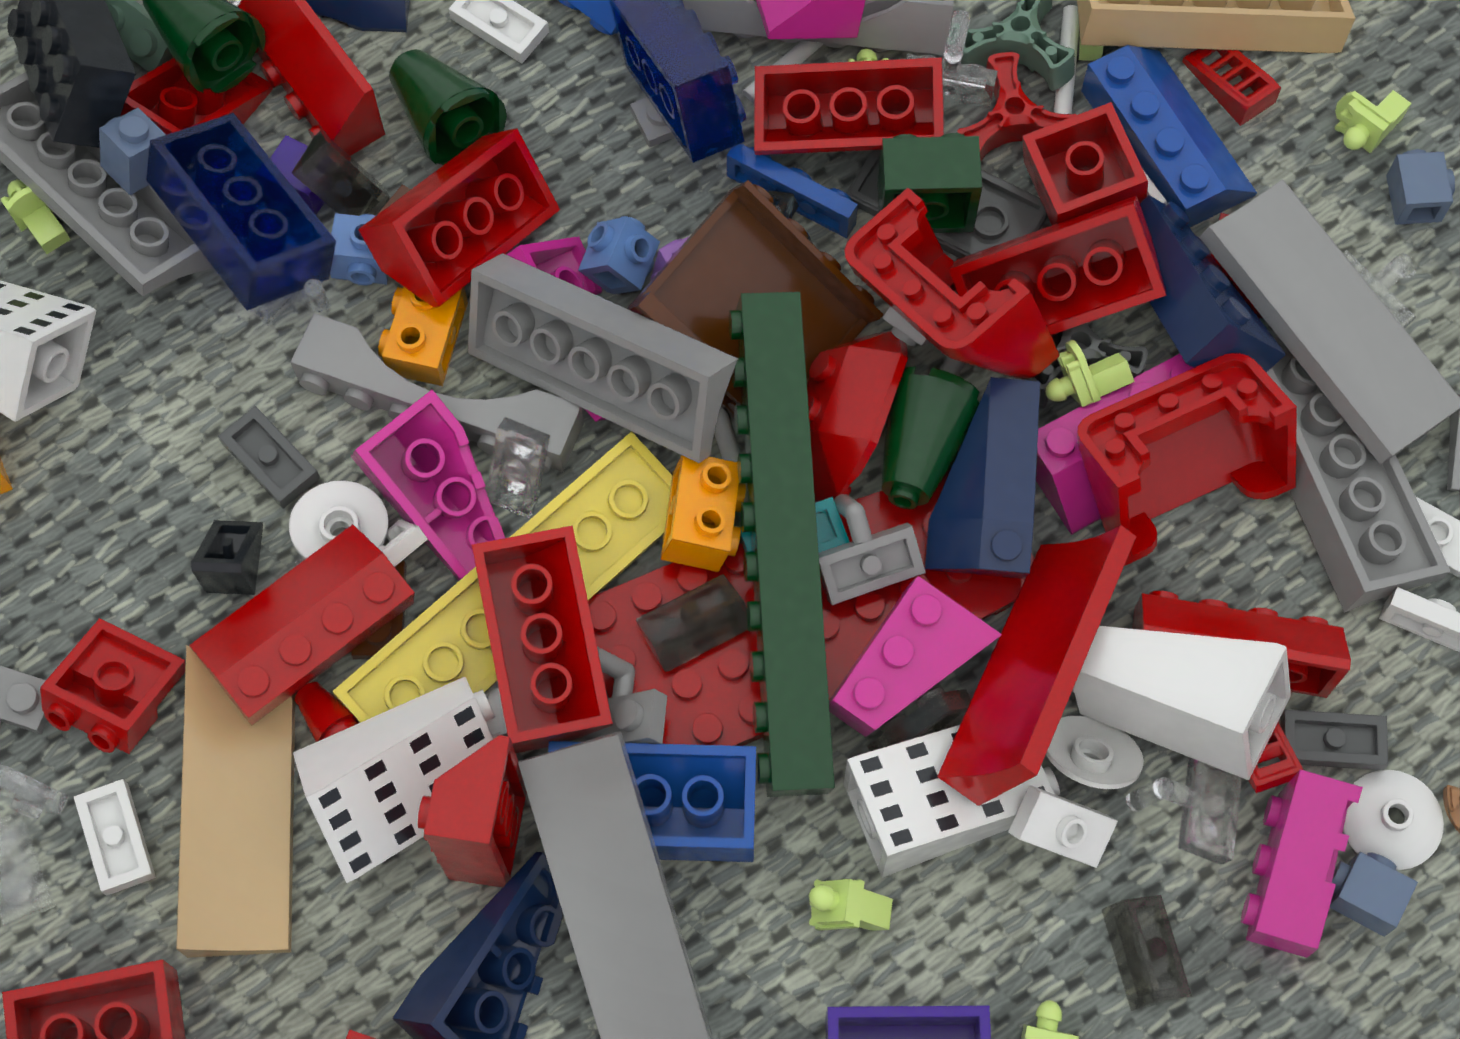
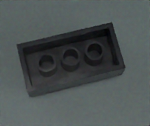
[7,0,136,148]

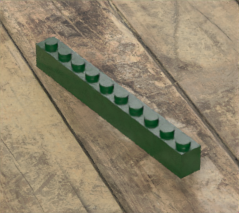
[729,292,835,797]

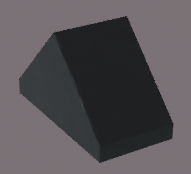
[191,520,263,595]

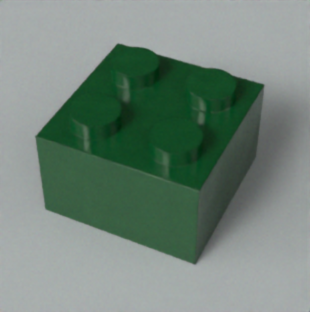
[877,133,982,233]

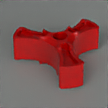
[957,52,1077,161]

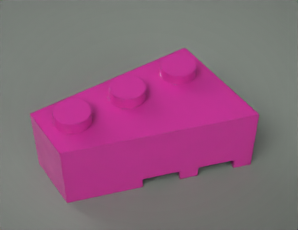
[829,576,1002,737]
[1241,769,1363,958]

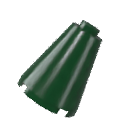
[142,0,266,94]
[389,49,507,165]
[881,366,979,509]

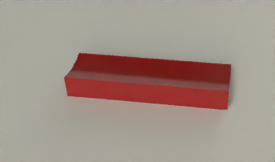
[937,525,1136,806]

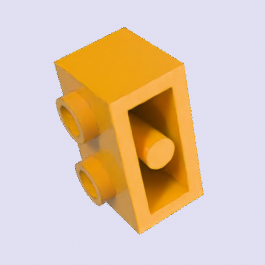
[378,287,468,386]
[660,455,746,572]

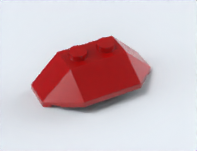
[807,330,908,503]

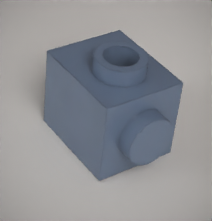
[99,108,168,195]
[1386,149,1455,225]
[1330,852,1418,937]

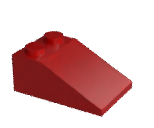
[120,58,273,184]

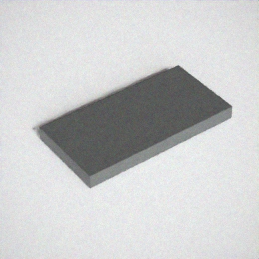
[846,150,1048,258]

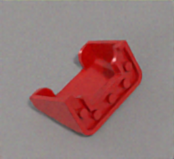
[844,188,1060,379]
[1077,353,1297,566]

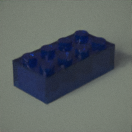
[609,0,746,163]
[146,113,336,311]

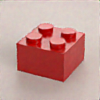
[1022,102,1148,225]

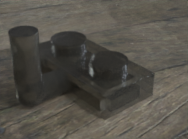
[867,683,972,751]

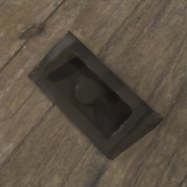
[292,130,390,216]
[635,574,748,671]
[1102,895,1192,1011]

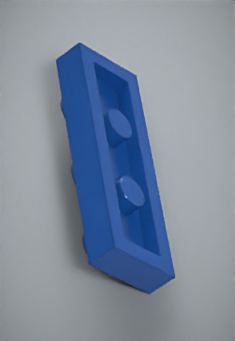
[726,141,858,238]

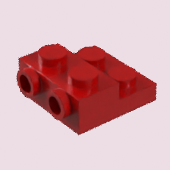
[40,618,186,754]

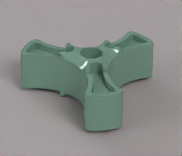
[957,0,1075,91]

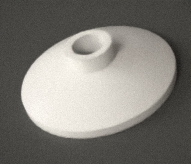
[289,481,389,559]
[1046,715,1144,789]
[1343,770,1444,870]

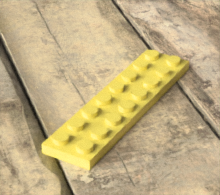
[332,431,672,723]

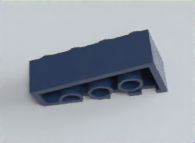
[1140,195,1286,372]

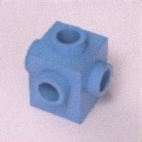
[327,213,389,285]
[578,216,660,294]

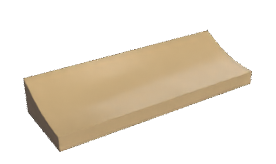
[1077,0,1356,53]
[176,645,295,958]

